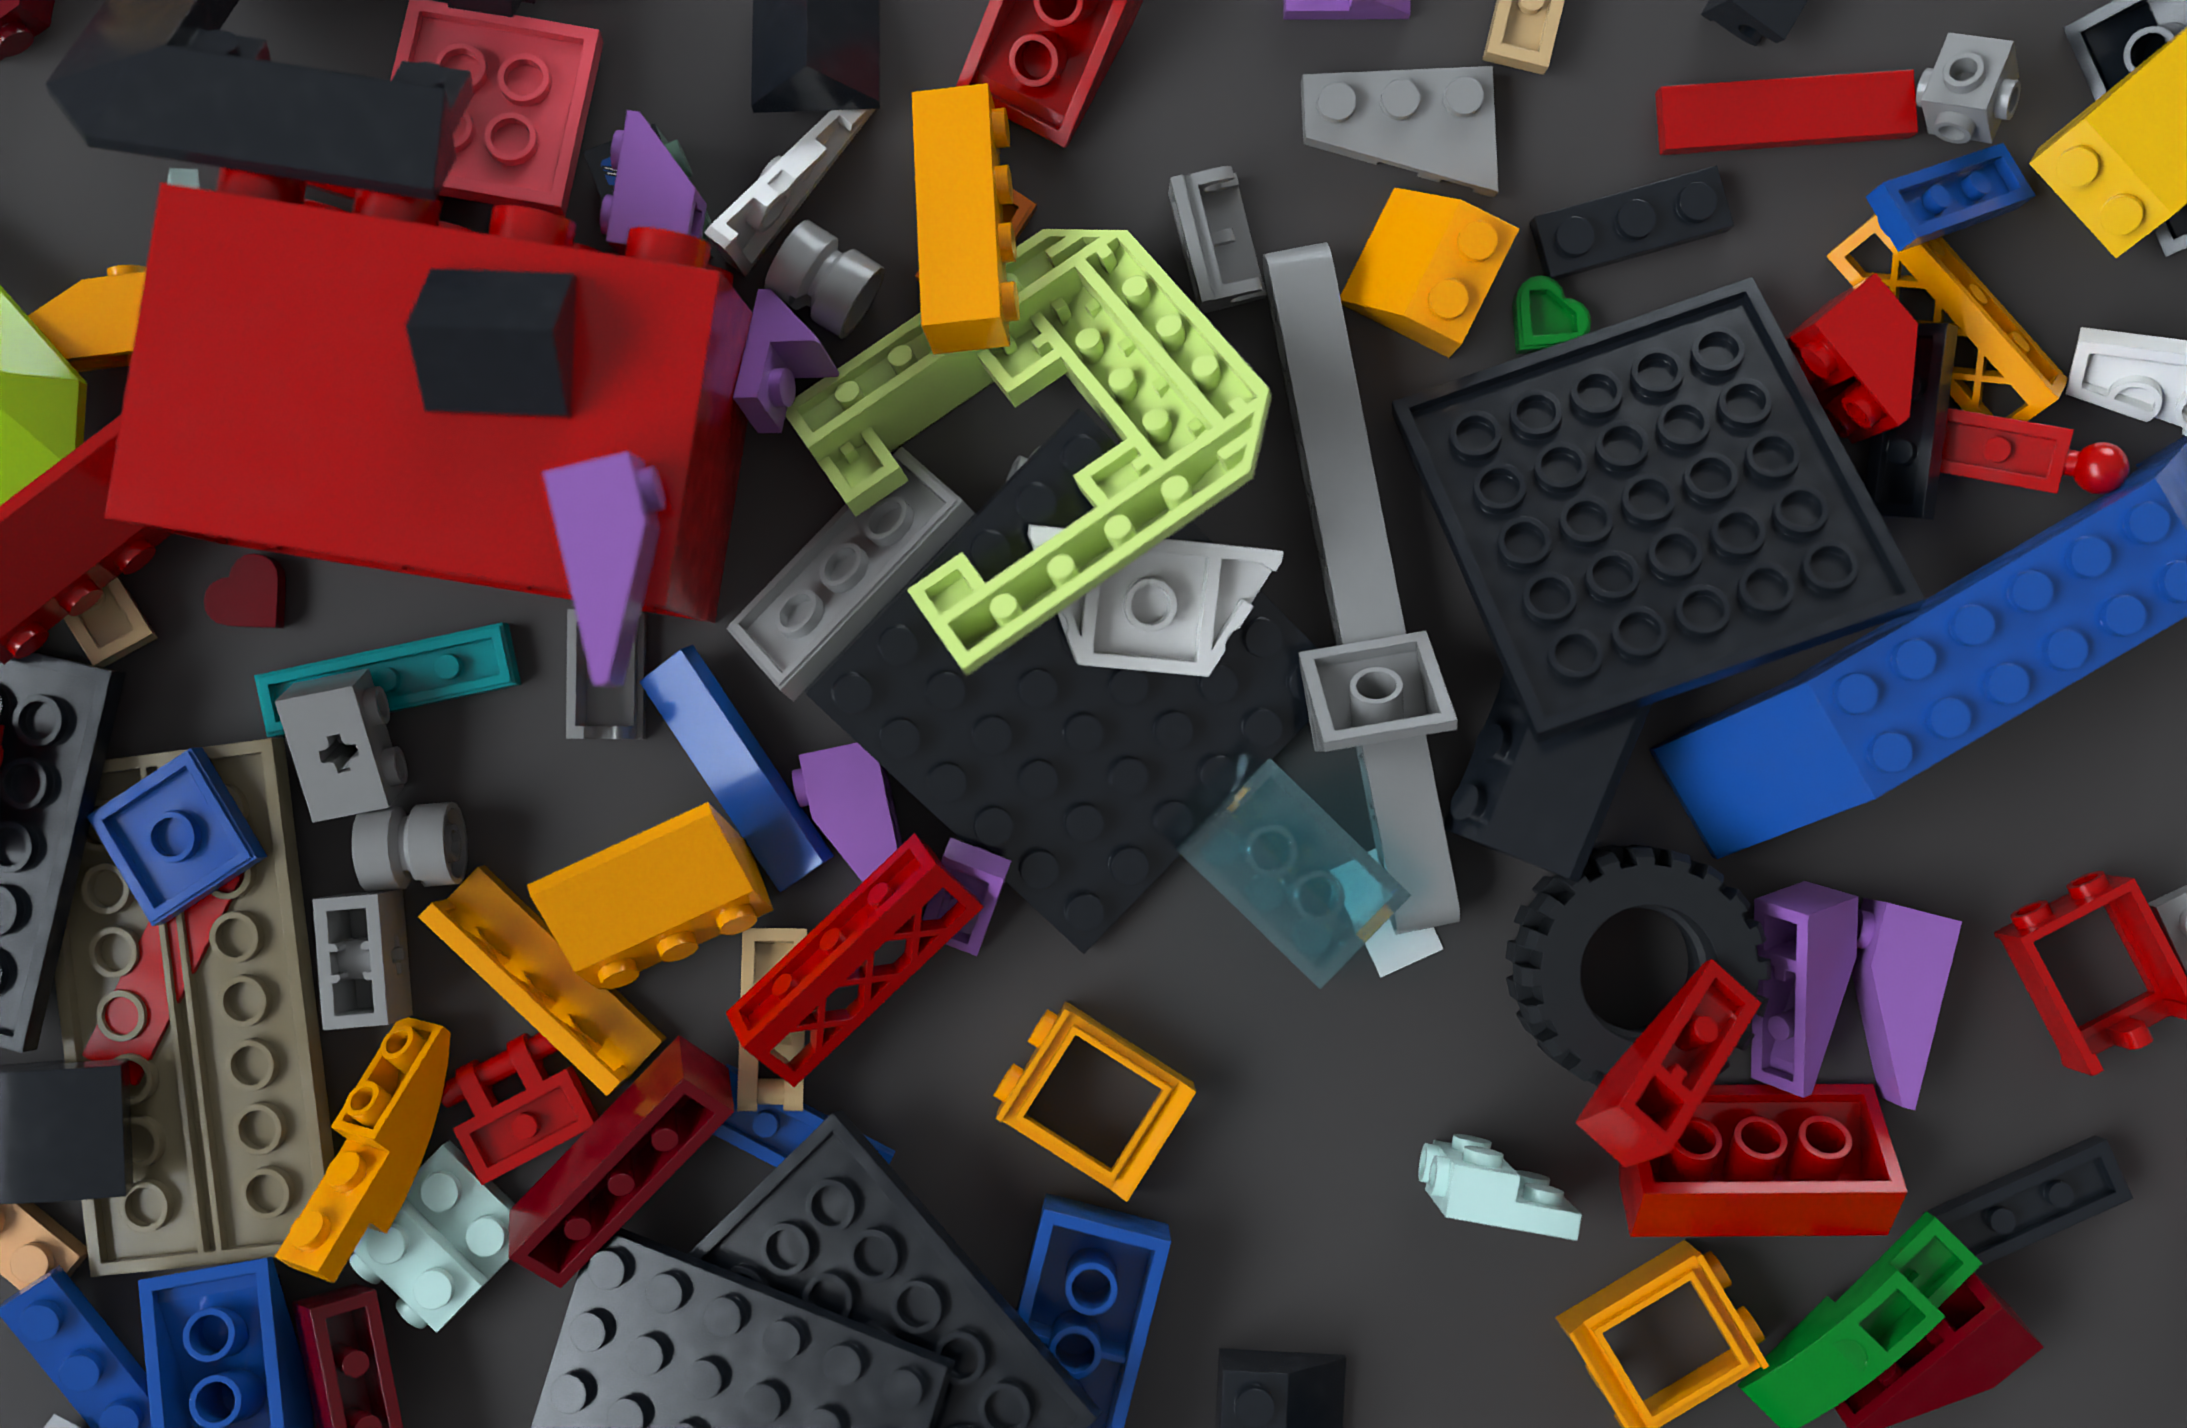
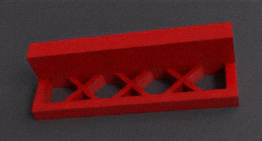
[725,833,984,1087]

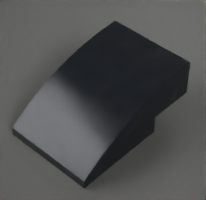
[0,1058,134,1204]

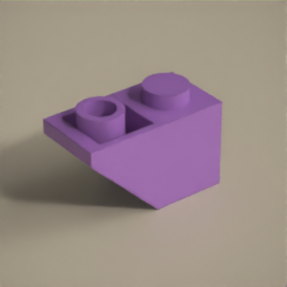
[600,110,707,256]

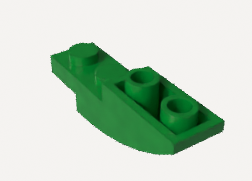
[1738,1211,1983,1428]

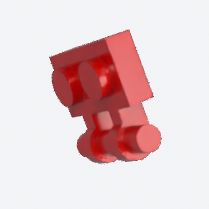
[441,1032,599,1185]

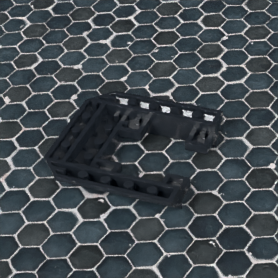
[45,0,536,201]

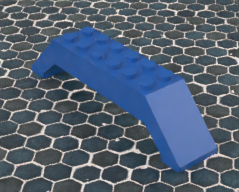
[1649,436,2187,859]

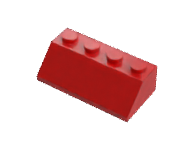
[0,414,173,664]
[1619,1084,1908,1237]

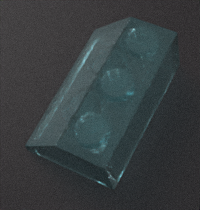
[1177,758,1411,989]

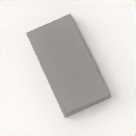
[726,447,975,702]

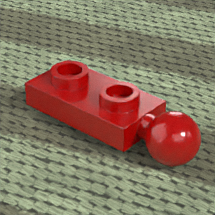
[1940,408,2130,494]

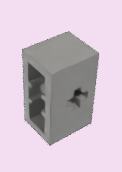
[275,668,408,823]
[312,889,413,1030]

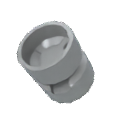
[764,220,885,339]
[352,802,468,892]

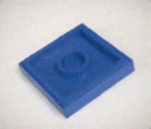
[87,747,268,926]

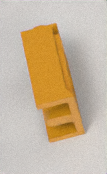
[993,1002,1196,1202]
[1555,1239,1769,1428]

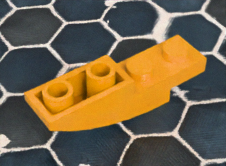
[274,1017,451,1283]

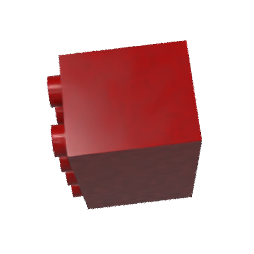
[105,167,753,623]

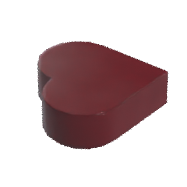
[204,553,286,629]

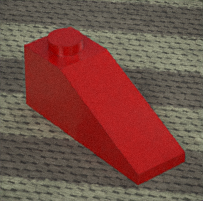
[1575,959,1761,1168]

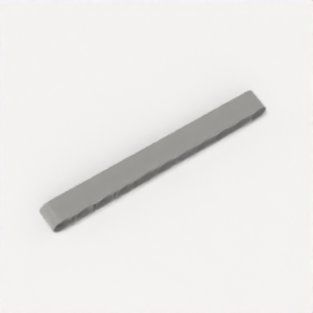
[1263,242,1460,935]

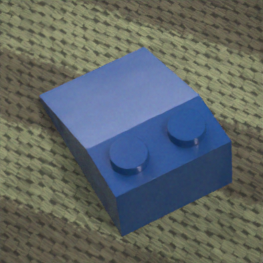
[138,1257,314,1428]

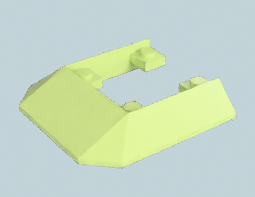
[785,229,1272,675]

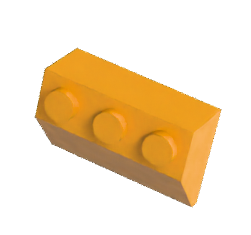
[527,802,774,990]

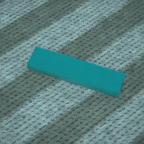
[254,622,521,737]

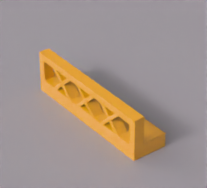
[1826,213,2068,421]
[418,865,667,1096]

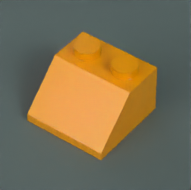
[1340,187,1519,358]

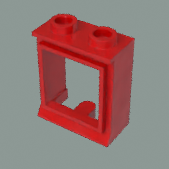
[1993,871,2187,1076]

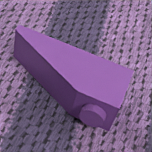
[543,451,665,688]
[792,743,903,882]
[1751,881,1859,1098]
[1852,898,1962,1110]

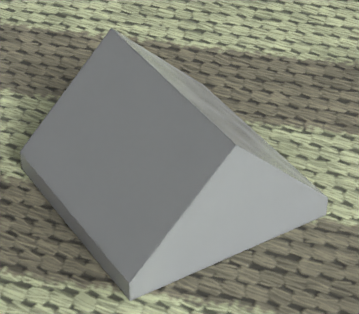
[1299,631,1457,752]

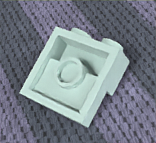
[1418,1134,1582,1241]
[350,1140,515,1333]

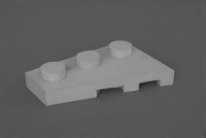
[1301,66,1499,198]

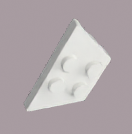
[1028,525,1283,677]

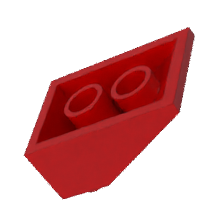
[956,0,1143,148]

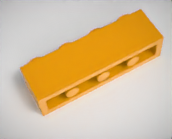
[912,83,1020,354]

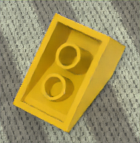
[2029,27,2187,258]

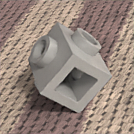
[1916,33,2021,144]

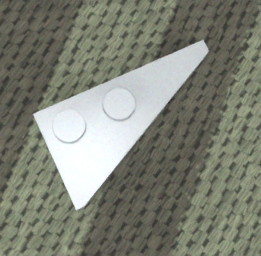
[704,109,876,277]

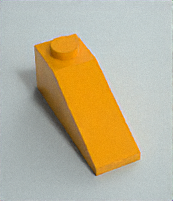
[28,265,146,372]

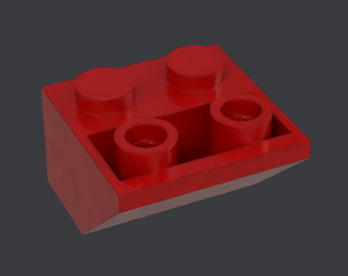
[1785,273,1918,444]

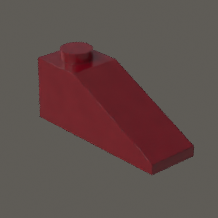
[1834,1272,2044,1428]

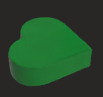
[1512,276,1591,354]

